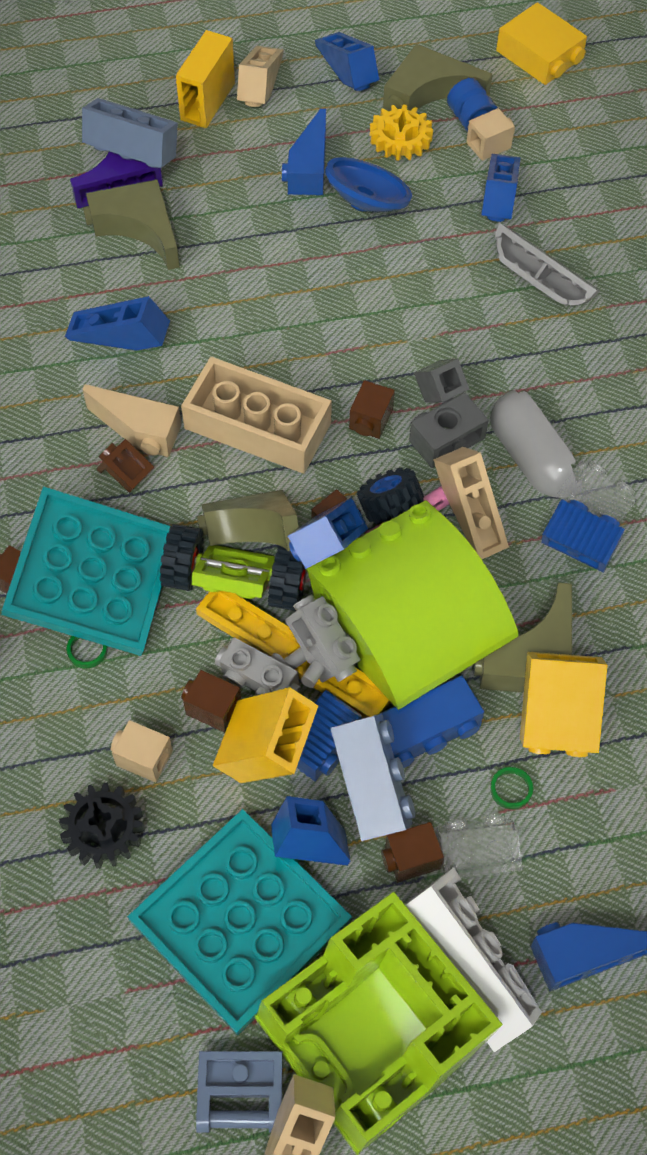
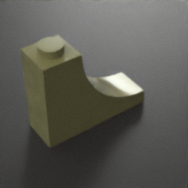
[383,44,493,111]
[83,179,180,270]
[197,490,299,551]
[474,583,572,693]

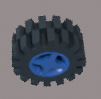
[357,468,424,524]

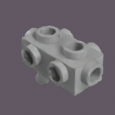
[284,594,360,688]
[215,637,307,696]

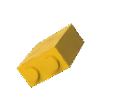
[496,2,587,85]
[176,30,235,128]
[520,652,608,757]
[213,687,318,783]

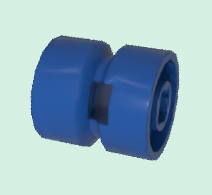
[447,78,498,133]

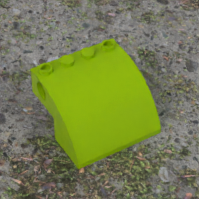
[306,500,519,710]
[255,892,503,1155]

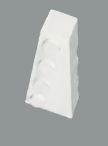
[405,867,542,1052]

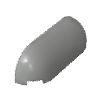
[495,223,600,306]
[490,389,582,498]

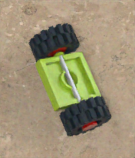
[160,524,307,611]

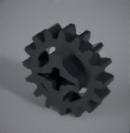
[59,783,145,869]

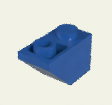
[271,796,350,866]

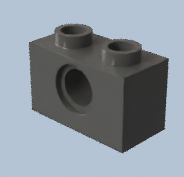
[409,393,489,468]

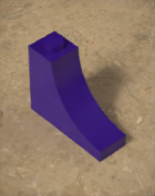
[70,151,163,209]

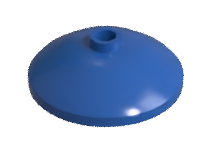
[325,157,412,213]

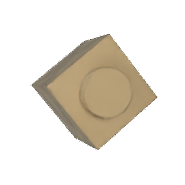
[466,108,515,161]
[111,720,173,783]

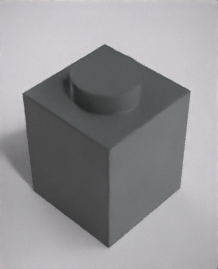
[414,358,469,403]

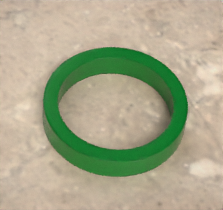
[66,636,108,668]
[490,767,533,810]

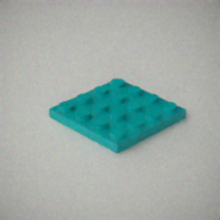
[1,486,171,656]
[127,809,352,1036]

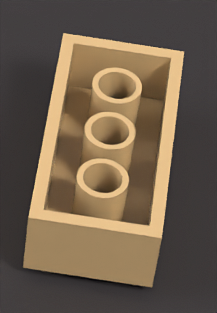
[181,357,332,474]

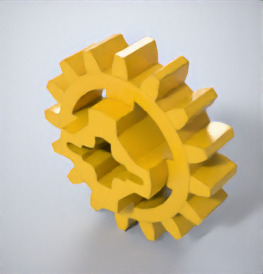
[370,104,433,161]

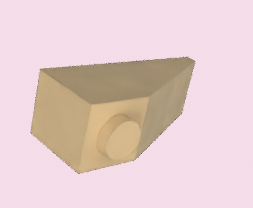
[237,46,284,107]
[82,384,181,457]
[433,447,509,559]
[264,1074,336,1155]

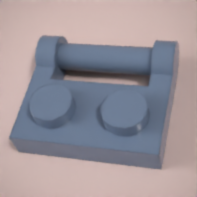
[196,1051,283,1133]

